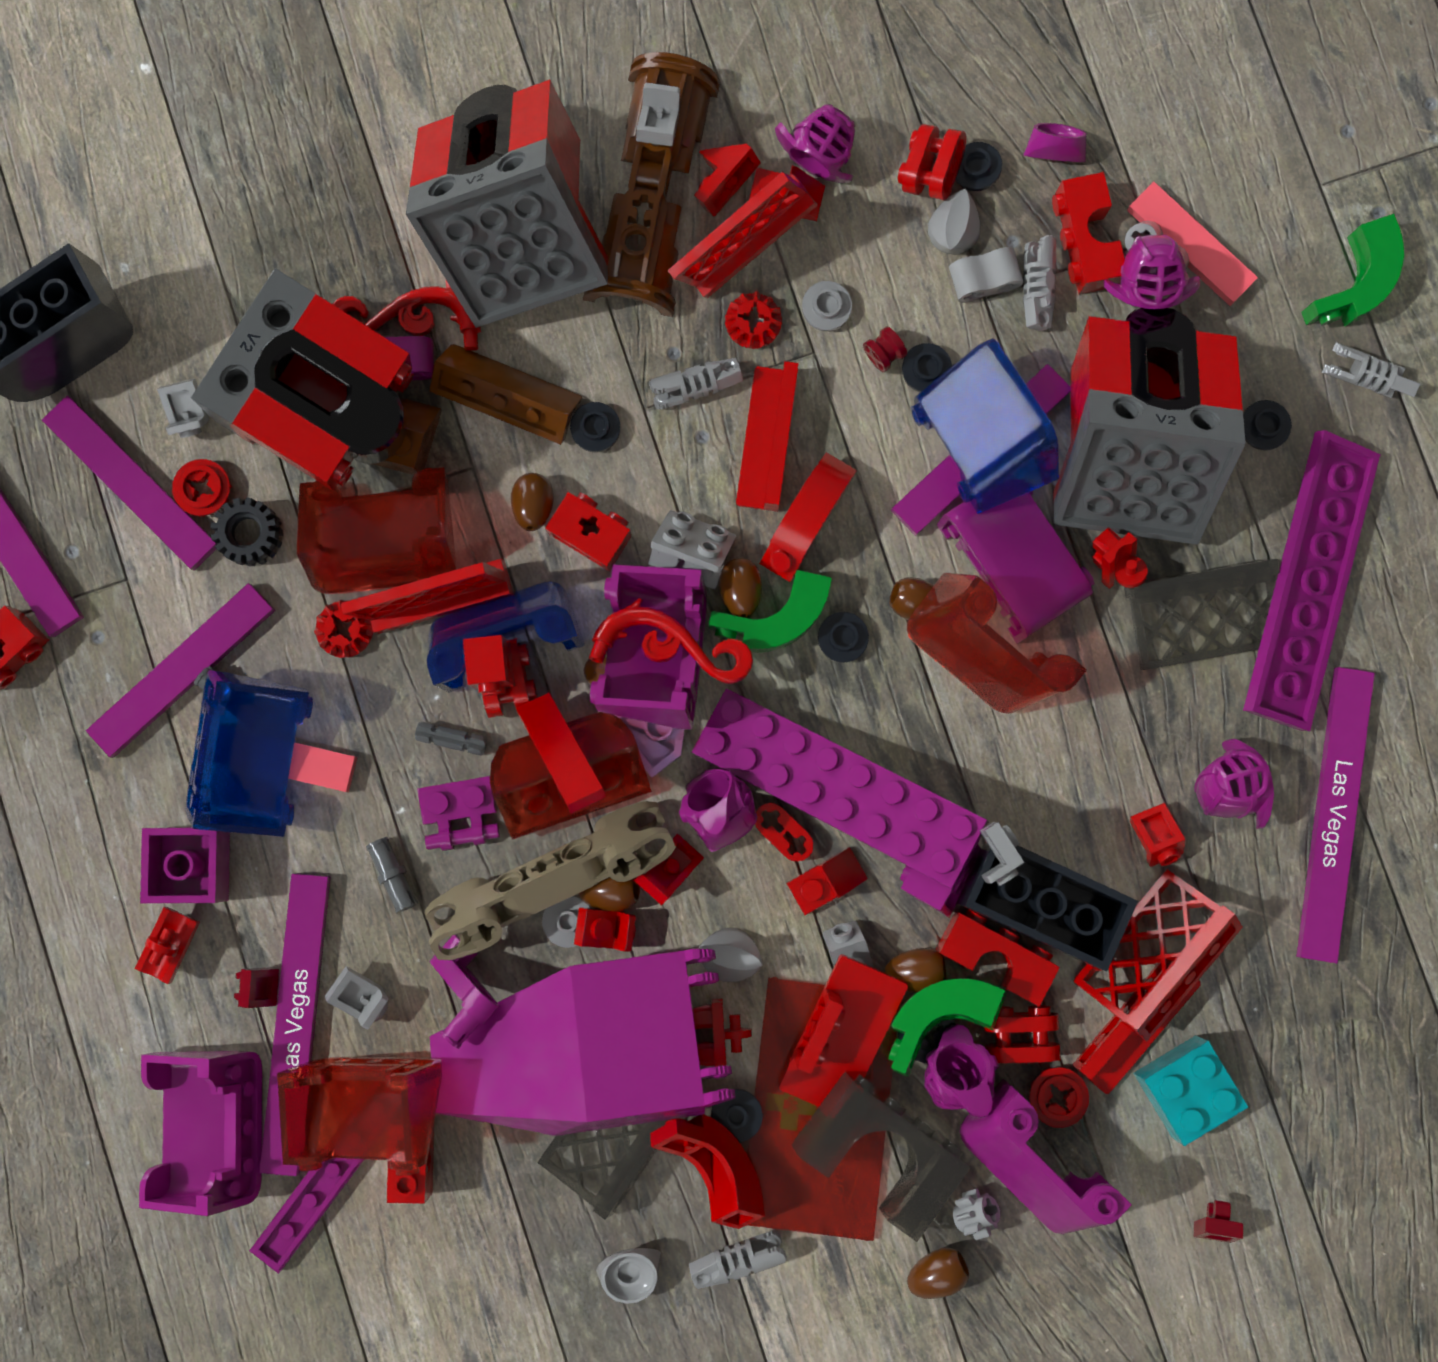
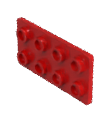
[778,954,908,1117]

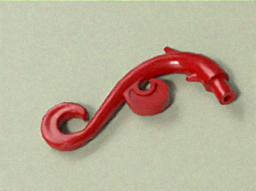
[332,281,481,351]
[589,598,753,684]

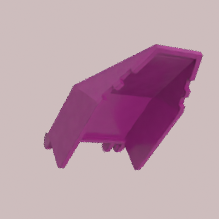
[430,949,736,1136]

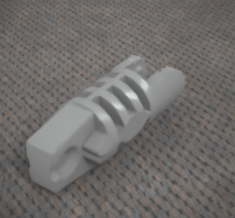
[1023,235,1056,331]
[1322,342,1420,398]
[649,358,743,410]
[689,1230,787,1289]

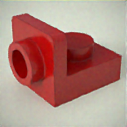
[1130,803,1185,867]
[574,907,636,952]

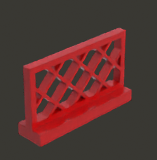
[668,171,817,298]
[341,559,514,634]
[1073,869,1243,1042]

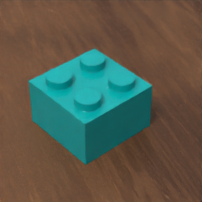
[1133,1035,1248,1146]

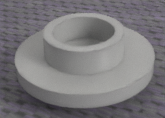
[802,281,852,331]
[542,896,590,948]

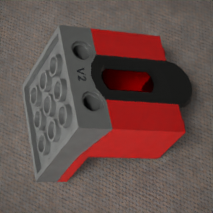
[406,79,608,328]
[191,268,414,491]
[1053,308,1246,545]

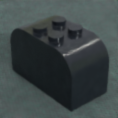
[0,243,133,402]
[957,840,1138,972]

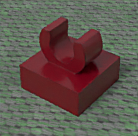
[234,967,279,1008]
[1194,1200,1243,1243]

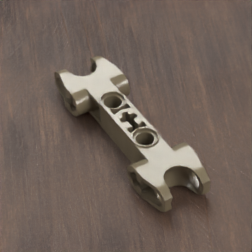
[425,801,676,960]

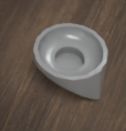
[928,189,980,255]
[698,928,763,982]
[596,1248,661,1304]

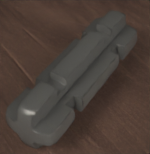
[415,722,487,756]

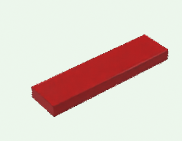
[516,693,606,813]

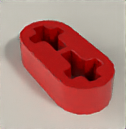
[755,803,813,862]

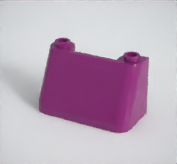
[937,474,1095,644]
[590,565,707,730]
[139,1051,262,1216]
[960,1079,1132,1234]

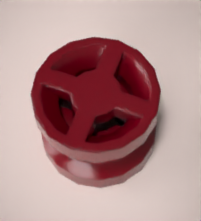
[863,326,908,372]

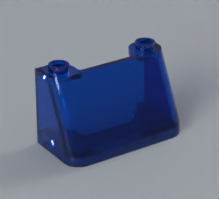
[910,338,1059,514]
[427,581,585,693]
[186,670,313,837]

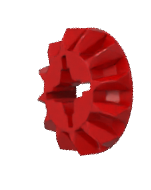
[725,291,782,349]
[172,459,232,517]
[314,600,373,658]
[1028,1066,1089,1128]

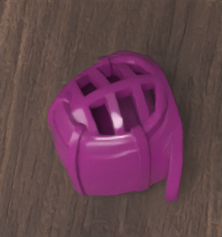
[775,104,855,183]
[1104,235,1200,309]
[1194,739,1274,829]
[679,769,757,852]
[924,1024,999,1118]

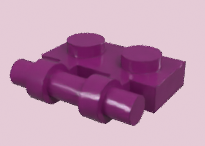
[417,776,500,851]

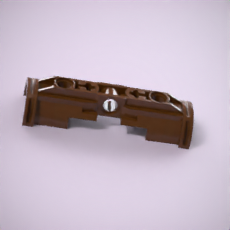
[583,52,720,317]

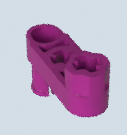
[429,934,499,1049]

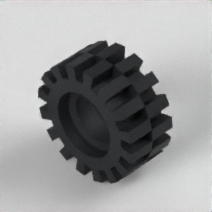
[211,498,284,567]

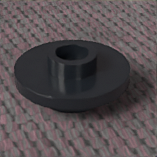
[955,142,1002,191]
[902,343,952,394]
[1243,400,1292,451]
[570,402,621,452]
[818,612,869,663]
[711,1089,763,1142]

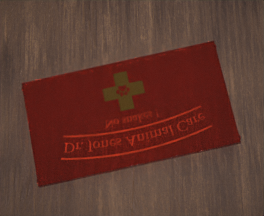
[746,977,900,1241]

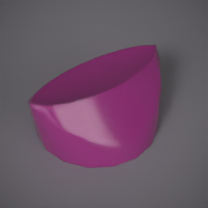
[1023,123,1087,162]

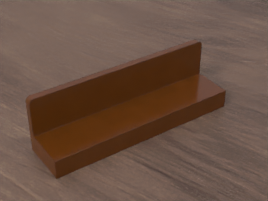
[429,344,582,445]

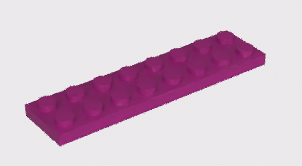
[1243,430,1381,732]
[692,688,989,890]

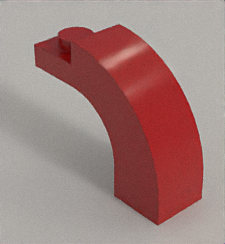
[759,452,857,582]
[650,1114,765,1229]

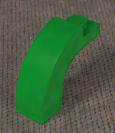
[1301,213,1404,327]
[709,570,832,653]
[889,979,1006,1077]

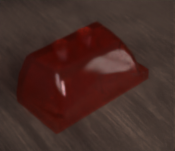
[490,712,652,840]

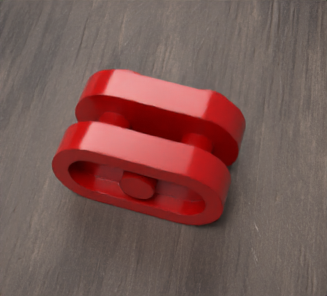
[898,124,966,200]
[482,638,538,718]
[984,1005,1061,1063]

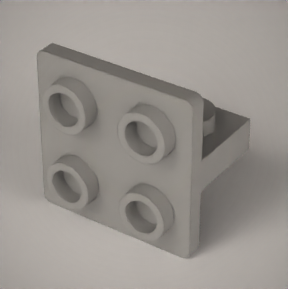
[648,510,736,590]

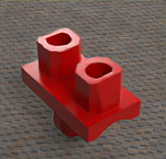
[1093,527,1148,589]
[135,907,200,984]
[692,998,752,1067]

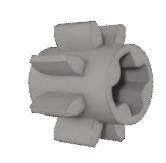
[953,1188,1000,1240]

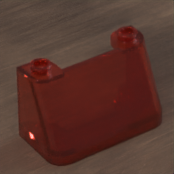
[296,467,456,594]
[907,573,1087,714]
[277,1057,442,1176]

